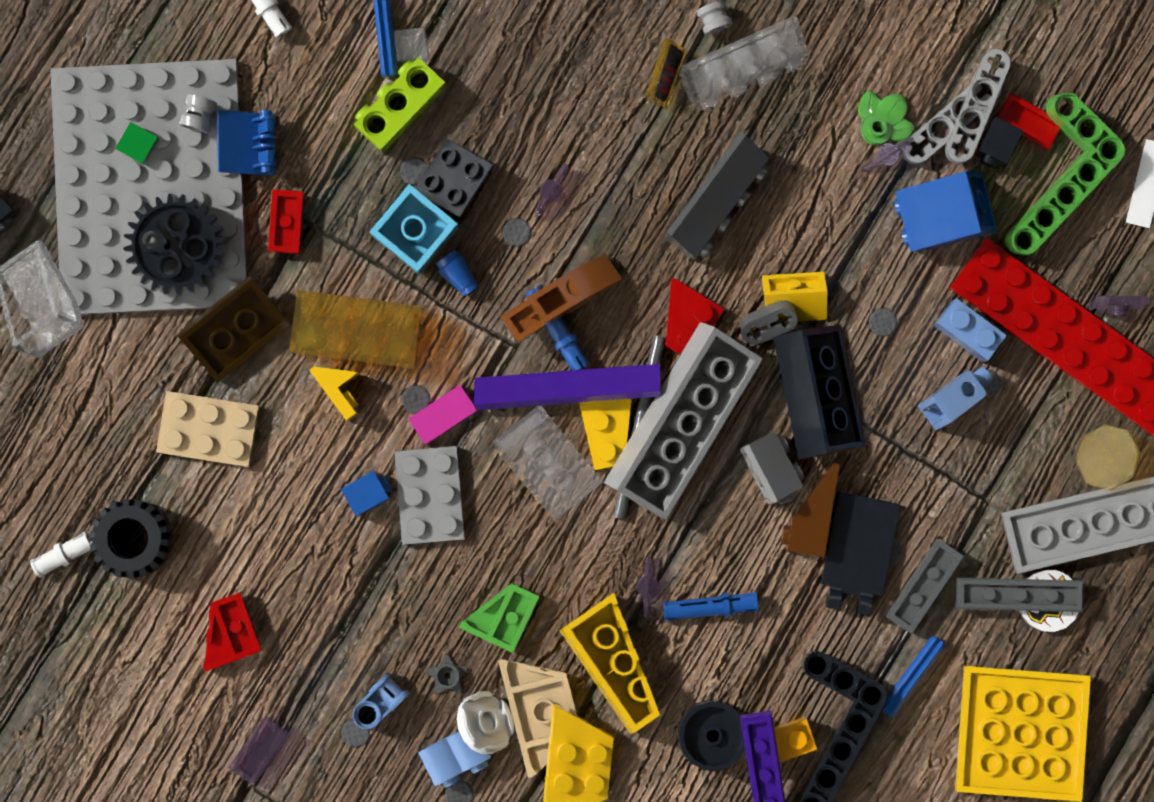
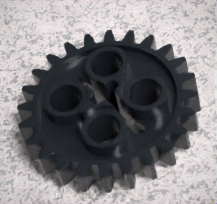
[123,194,227,296]

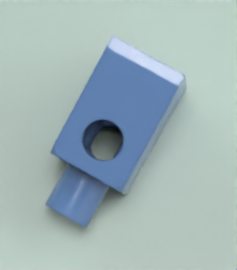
[918,367,993,430]

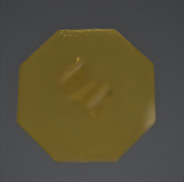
[1075,424,1141,491]

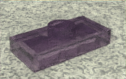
[228,716,291,786]

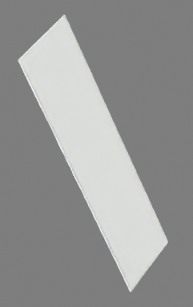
[1126,139,1154,228]

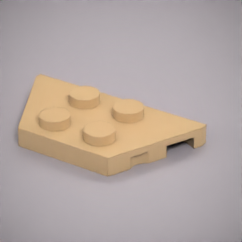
[498,659,577,778]

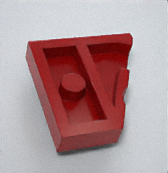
[665,278,724,355]
[203,592,263,672]

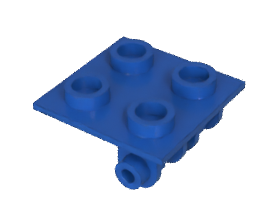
[217,110,276,176]

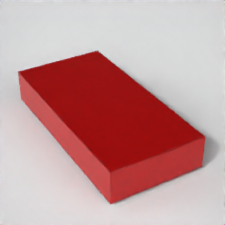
[996,92,1061,150]

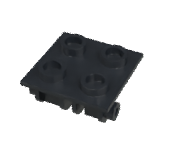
[415,139,494,219]

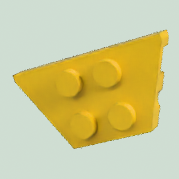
[543,704,614,802]

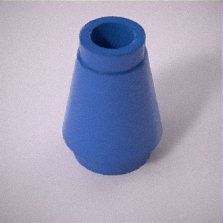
[435,249,478,296]

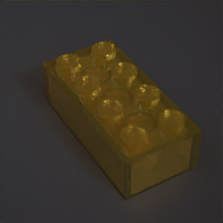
[289,290,424,371]

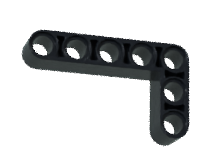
[797,650,887,802]

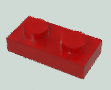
[268,189,304,254]

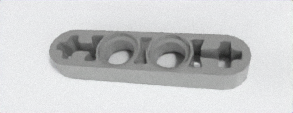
[945,49,1010,164]
[902,75,1002,165]

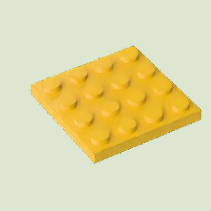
[955,666,1091,802]

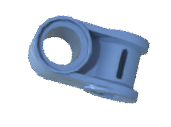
[352,672,410,729]

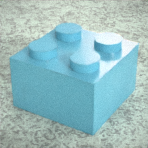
[370,184,459,275]

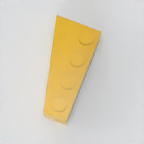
[559,593,660,734]

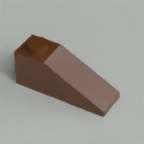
[781,463,840,557]

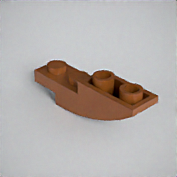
[501,254,622,344]

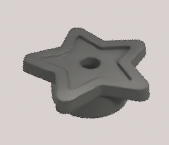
[427,654,467,694]

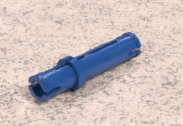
[525,285,590,370]
[663,592,758,622]

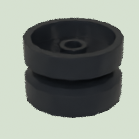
[677,699,745,771]

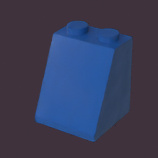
[894,171,998,252]

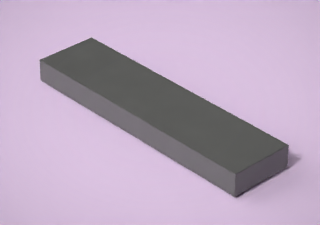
[956,578,1084,612]

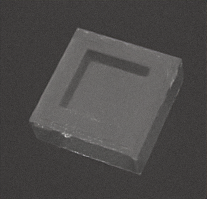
[394,28,428,63]

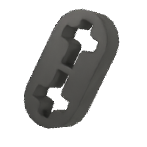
[740,300,798,344]

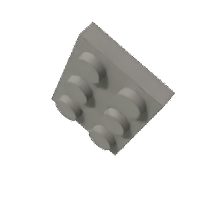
[394,446,465,545]

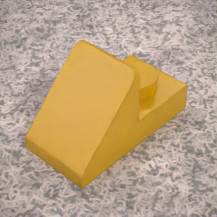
[309,366,360,422]

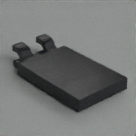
[820,492,900,616]

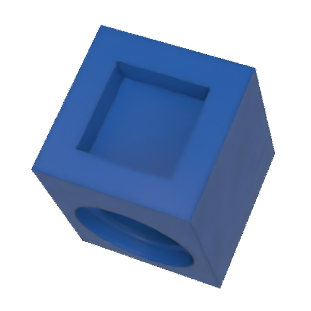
[341,471,392,517]

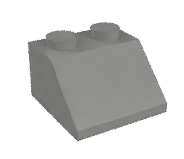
[739,431,805,505]

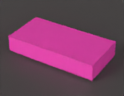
[408,385,477,445]

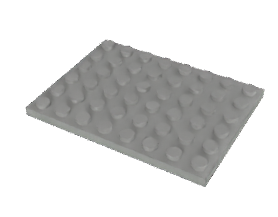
[50,59,247,316]

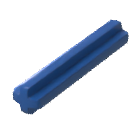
[373,0,398,78]
[881,636,946,718]

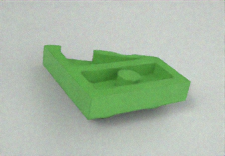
[458,583,540,653]

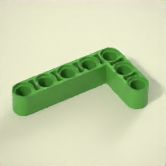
[1005,92,1125,255]

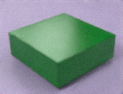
[115,122,159,165]

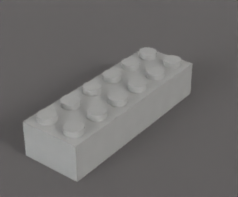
[604,322,763,520]

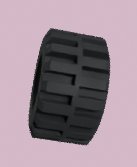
[89,499,173,578]

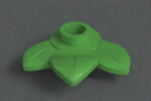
[858,90,915,145]

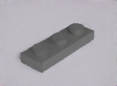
[885,539,964,634]

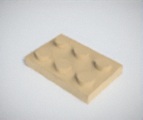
[156,391,260,467]

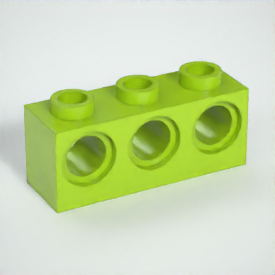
[354,57,447,154]

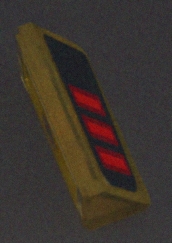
[645,38,685,107]

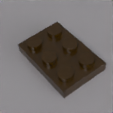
[177,276,290,383]

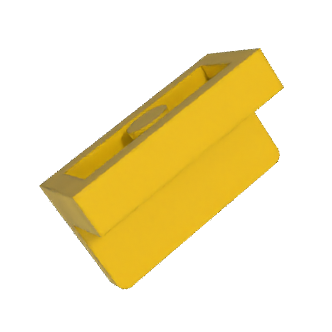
[762,272,828,322]

